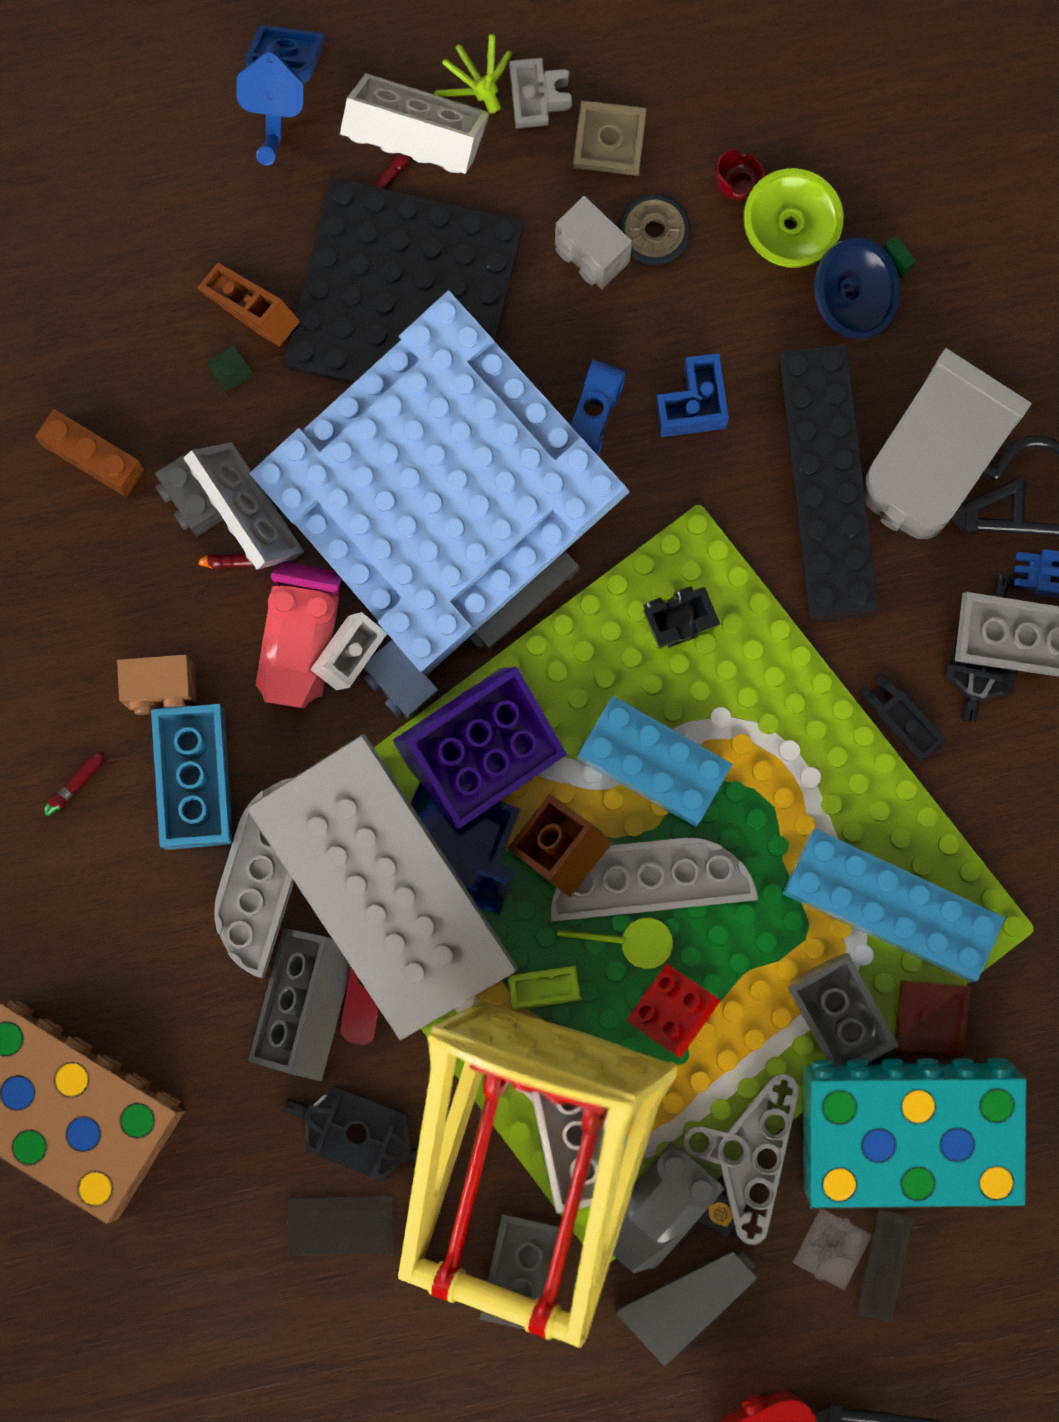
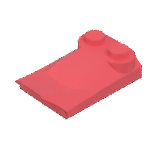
[255,586,340,708]

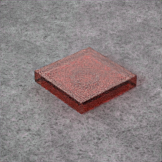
[895,980,971,1056]

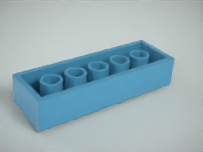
[782,828,1005,982]

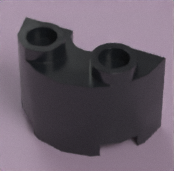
[643,586,720,649]

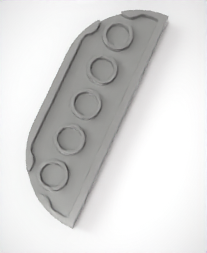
[214,778,294,978]
[551,838,758,922]

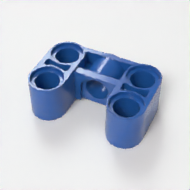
[570,359,626,455]

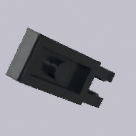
[859,673,947,764]

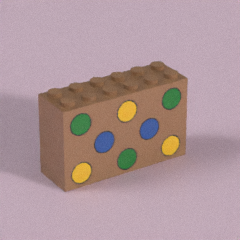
[0,1000,185,1224]

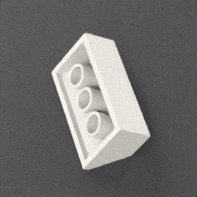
[340,73,489,174]

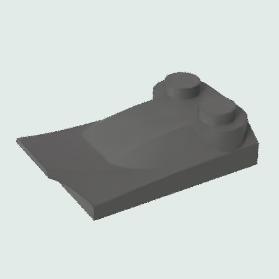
[786,953,899,1067]
[613,1141,725,1273]

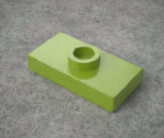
[507,966,581,1010]

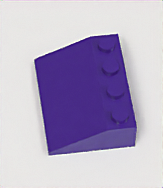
[392,667,567,829]

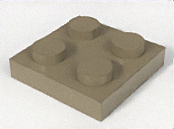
[573,101,647,176]

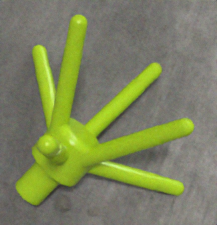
[434,34,512,114]

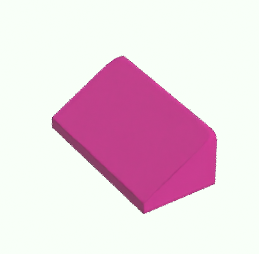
[271,562,343,597]

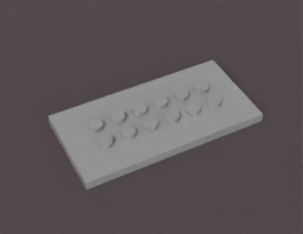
[247,734,518,1041]

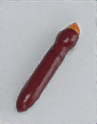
[198,554,254,569]

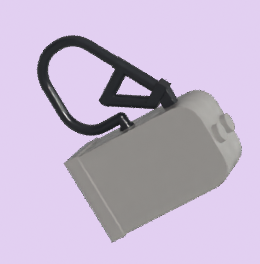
[863,348,1059,539]

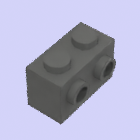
[155,455,224,537]

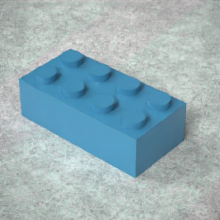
[577,695,733,828]
[151,704,233,850]

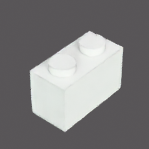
[310,612,387,690]

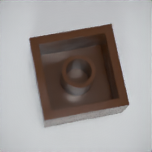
[507,794,613,897]

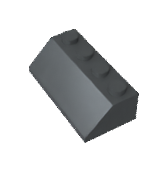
[248,927,350,1081]

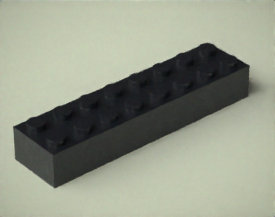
[779,344,878,623]

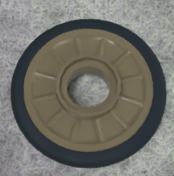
[618,194,691,265]

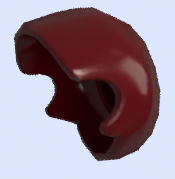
[715,148,766,201]

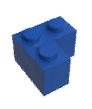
[655,354,729,437]

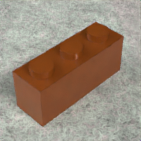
[35,408,145,497]

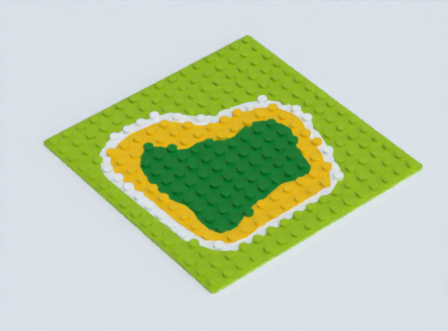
[374,505,1034,1263]

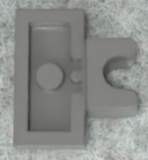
[509,58,572,128]

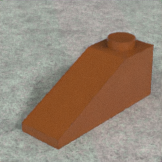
[197,263,300,347]

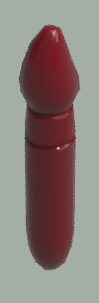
[373,153,411,190]

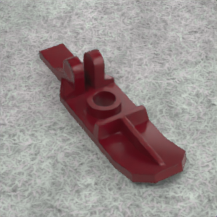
[340,966,379,1045]

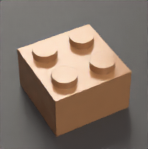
[117,655,198,715]

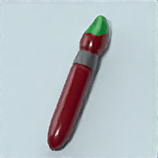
[44,752,105,816]

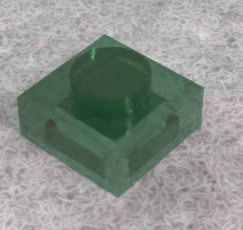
[206,345,253,393]

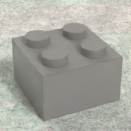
[555,196,632,289]

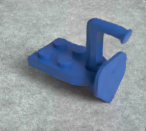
[236,25,324,165]

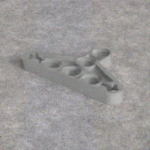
[683,1074,798,1244]

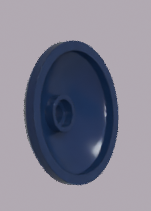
[814,238,901,339]

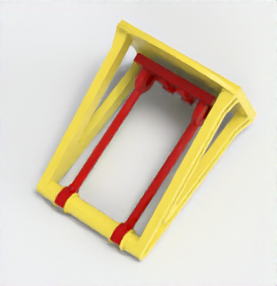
[399,1001,677,1348]

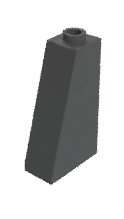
[615,1249,757,1367]

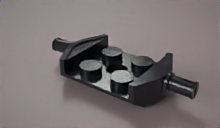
[943,575,1017,723]
[283,1086,418,1181]

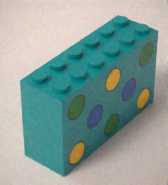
[803,1058,1026,1208]

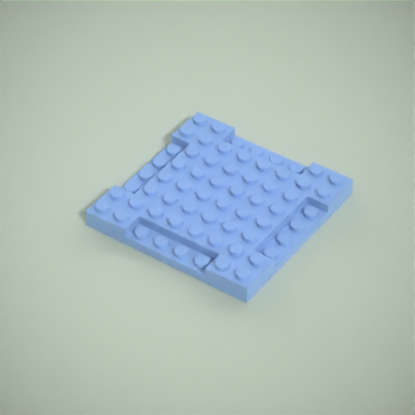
[249,290,630,675]

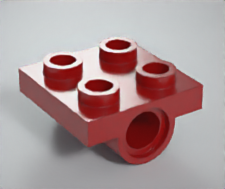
[626,964,721,1058]

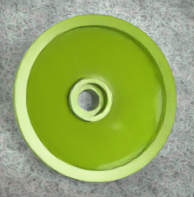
[743,168,844,268]

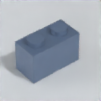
[363,640,439,721]

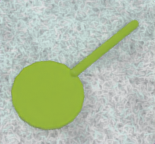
[557,918,673,969]

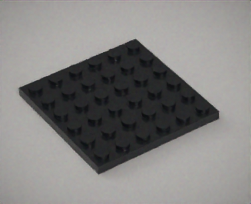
[284,178,524,384]

